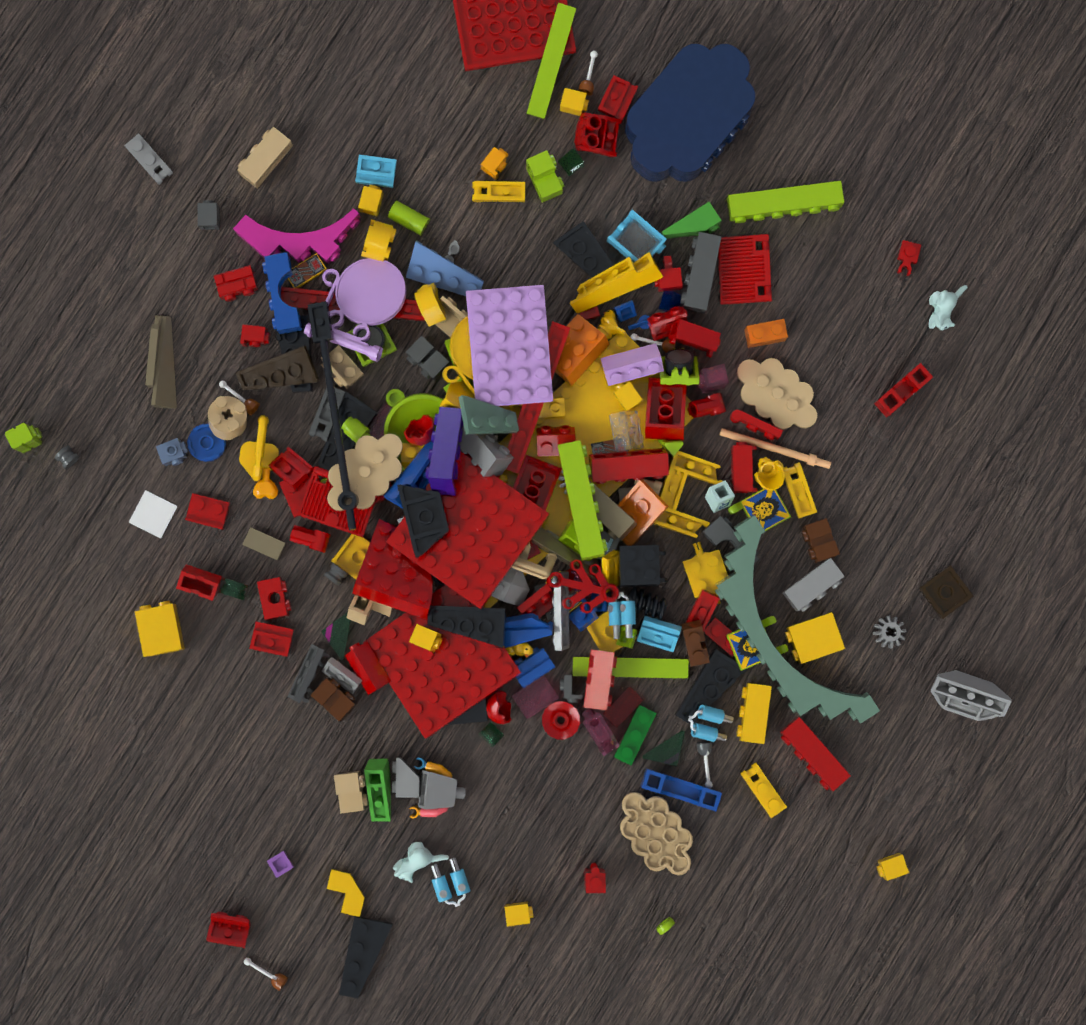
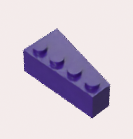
[426,407,464,496]

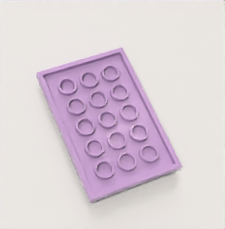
[466,285,553,406]

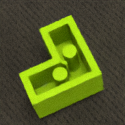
[526,150,564,203]

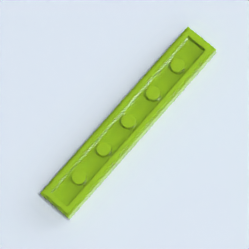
[526,3,576,119]
[573,657,689,678]

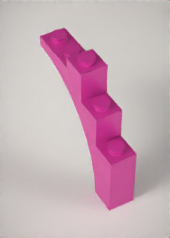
[233,208,361,264]

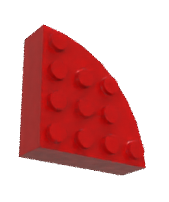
[352,519,433,619]

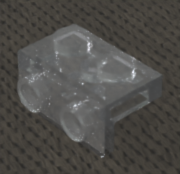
[609,411,644,452]

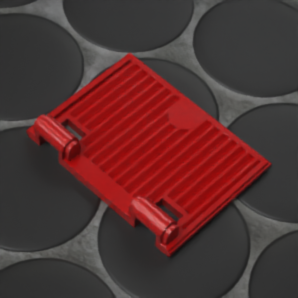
[718,234,772,305]
[297,466,377,538]

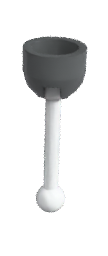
[696,741,713,788]

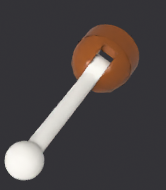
[578,51,598,96]
[630,333,676,353]
[219,381,260,416]
[244,958,288,991]

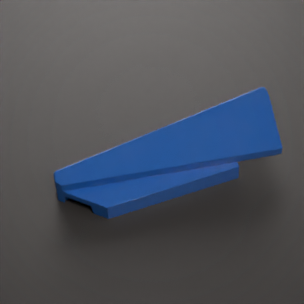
[384,441,433,509]
[504,613,553,648]

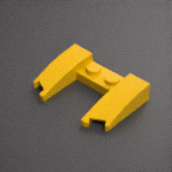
[654,451,723,538]

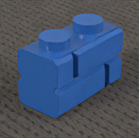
[515,647,555,688]

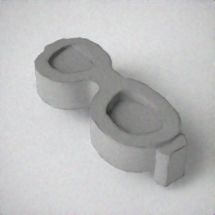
[445,240,460,262]

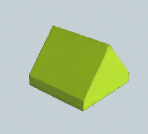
[658,439,683,457]
[616,626,638,649]

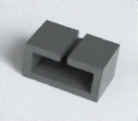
[406,336,450,381]

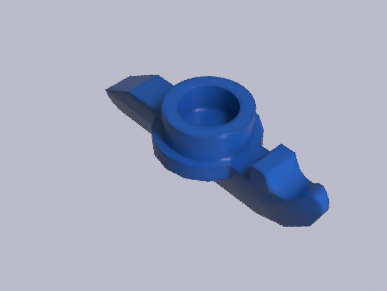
[628,315,649,330]

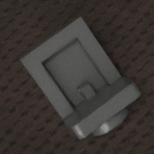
[560,675,583,703]

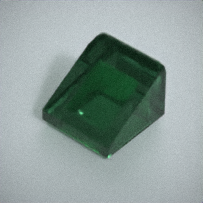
[558,148,584,176]

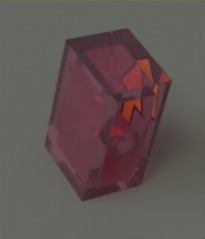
[697,364,729,393]

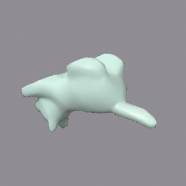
[929,285,968,330]
[393,842,449,883]

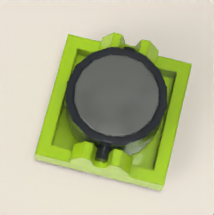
[346,324,397,367]
[660,348,699,385]

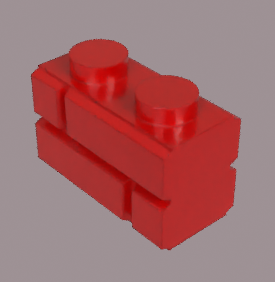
[213,265,258,302]

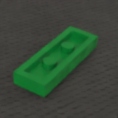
[614,705,657,765]

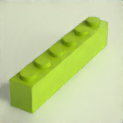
[727,181,844,223]
[558,440,608,561]

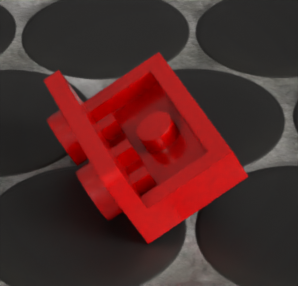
[647,306,688,341]
[536,425,576,457]
[206,912,251,948]

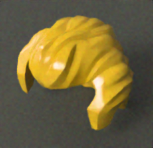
[753,457,785,491]

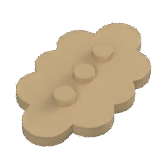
[737,358,817,430]
[327,434,403,511]
[620,792,693,875]

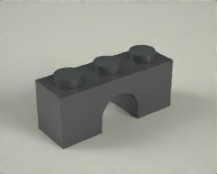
[702,516,759,563]

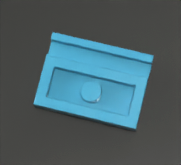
[355,155,397,188]
[637,616,682,652]

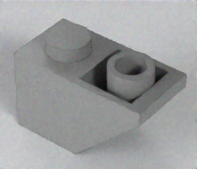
[392,757,420,798]

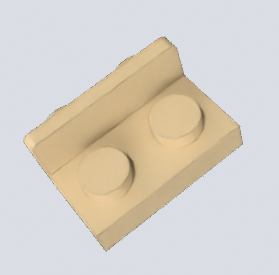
[321,345,364,389]

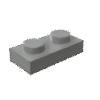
[322,657,362,694]

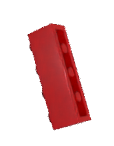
[589,448,669,484]
[780,717,851,791]

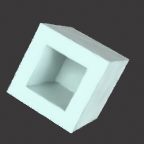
[705,480,735,513]

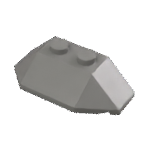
[491,568,530,606]
[931,670,1012,721]

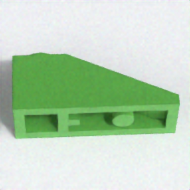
[661,202,722,239]
[364,759,391,821]

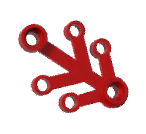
[547,559,619,613]

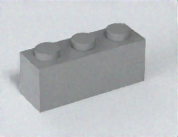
[782,558,844,612]

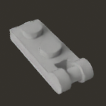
[124,133,173,185]

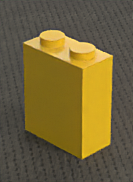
[134,601,185,657]
[785,612,845,664]

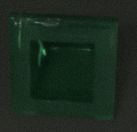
[479,722,504,747]

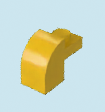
[414,283,446,327]

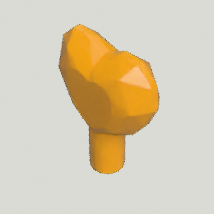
[253,468,278,499]

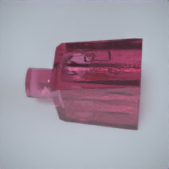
[582,708,620,756]

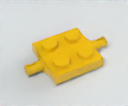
[683,542,728,604]

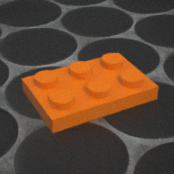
[618,479,669,546]

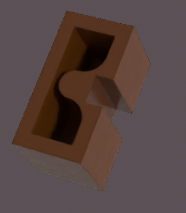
[801,518,840,563]
[681,620,710,667]
[311,678,356,721]

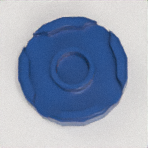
[187,424,226,462]

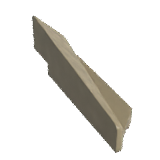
[145,315,177,409]
[530,527,599,582]

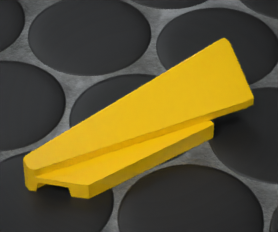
[570,252,663,313]

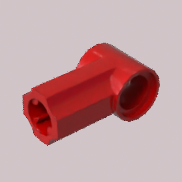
[687,393,726,418]
[290,525,331,553]

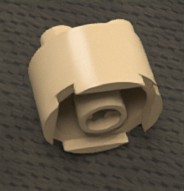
[208,396,247,440]

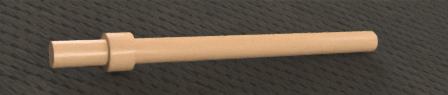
[720,428,831,469]

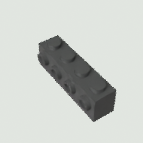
[680,232,722,314]

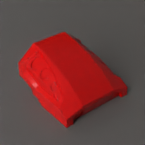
[574,112,621,157]

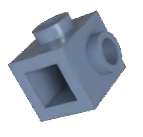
[156,438,188,466]

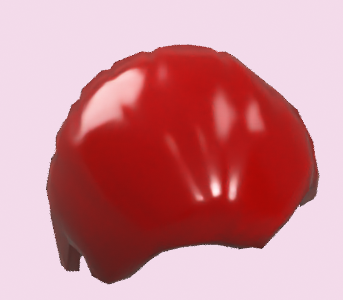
[404,415,435,446]
[486,690,512,724]

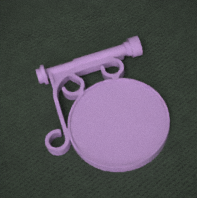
[304,258,406,362]

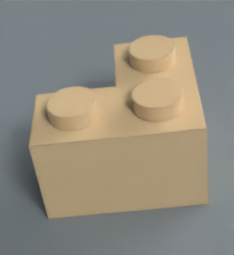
[347,595,394,626]
[334,771,368,814]

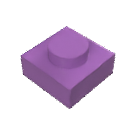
[267,850,294,878]

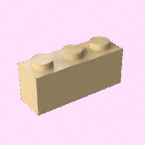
[237,127,293,189]

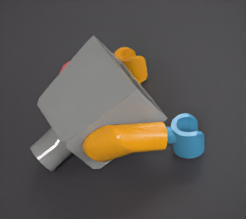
[409,758,466,819]

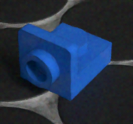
[569,598,598,632]

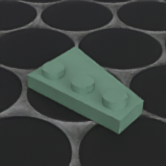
[458,395,519,434]

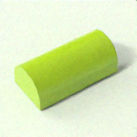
[388,201,430,236]

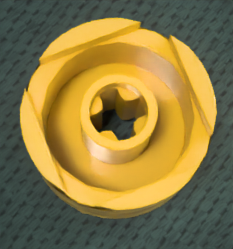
[361,219,396,262]

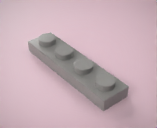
[552,571,569,651]

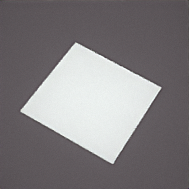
[129,490,177,538]

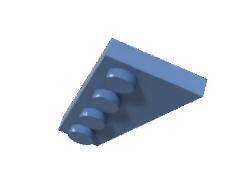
[406,241,484,296]

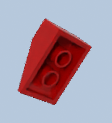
[645,378,687,441]
[513,455,562,511]

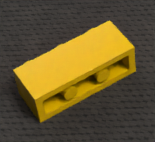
[737,683,772,744]

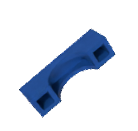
[262,252,302,334]
[640,768,722,811]

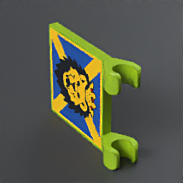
[728,488,791,531]
[726,616,788,671]

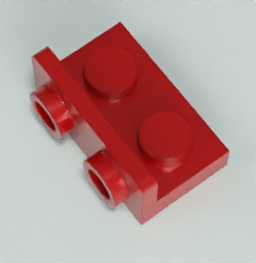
[517,584,554,619]

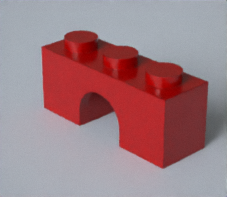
[874,363,933,418]

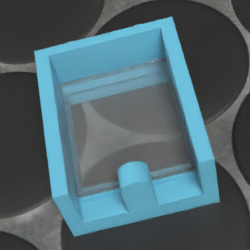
[606,210,667,263]

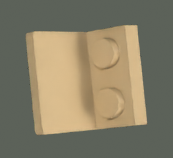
[435,296,468,338]

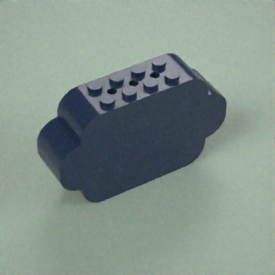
[625,44,755,182]

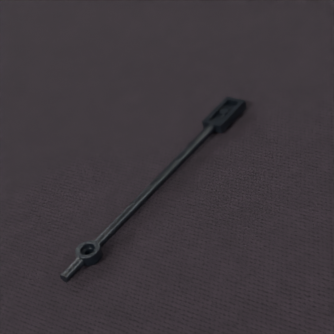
[308,301,359,530]

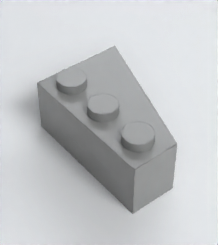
[458,427,514,477]

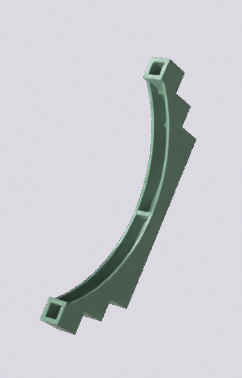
[715,515,880,724]

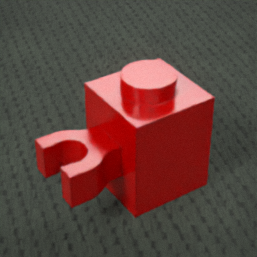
[654,256,683,292]

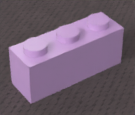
[601,343,664,386]

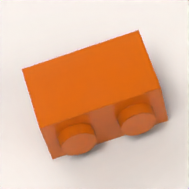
[744,319,788,348]

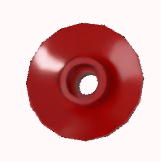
[542,701,580,740]

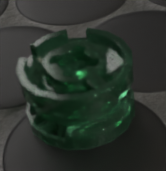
[219,578,249,600]

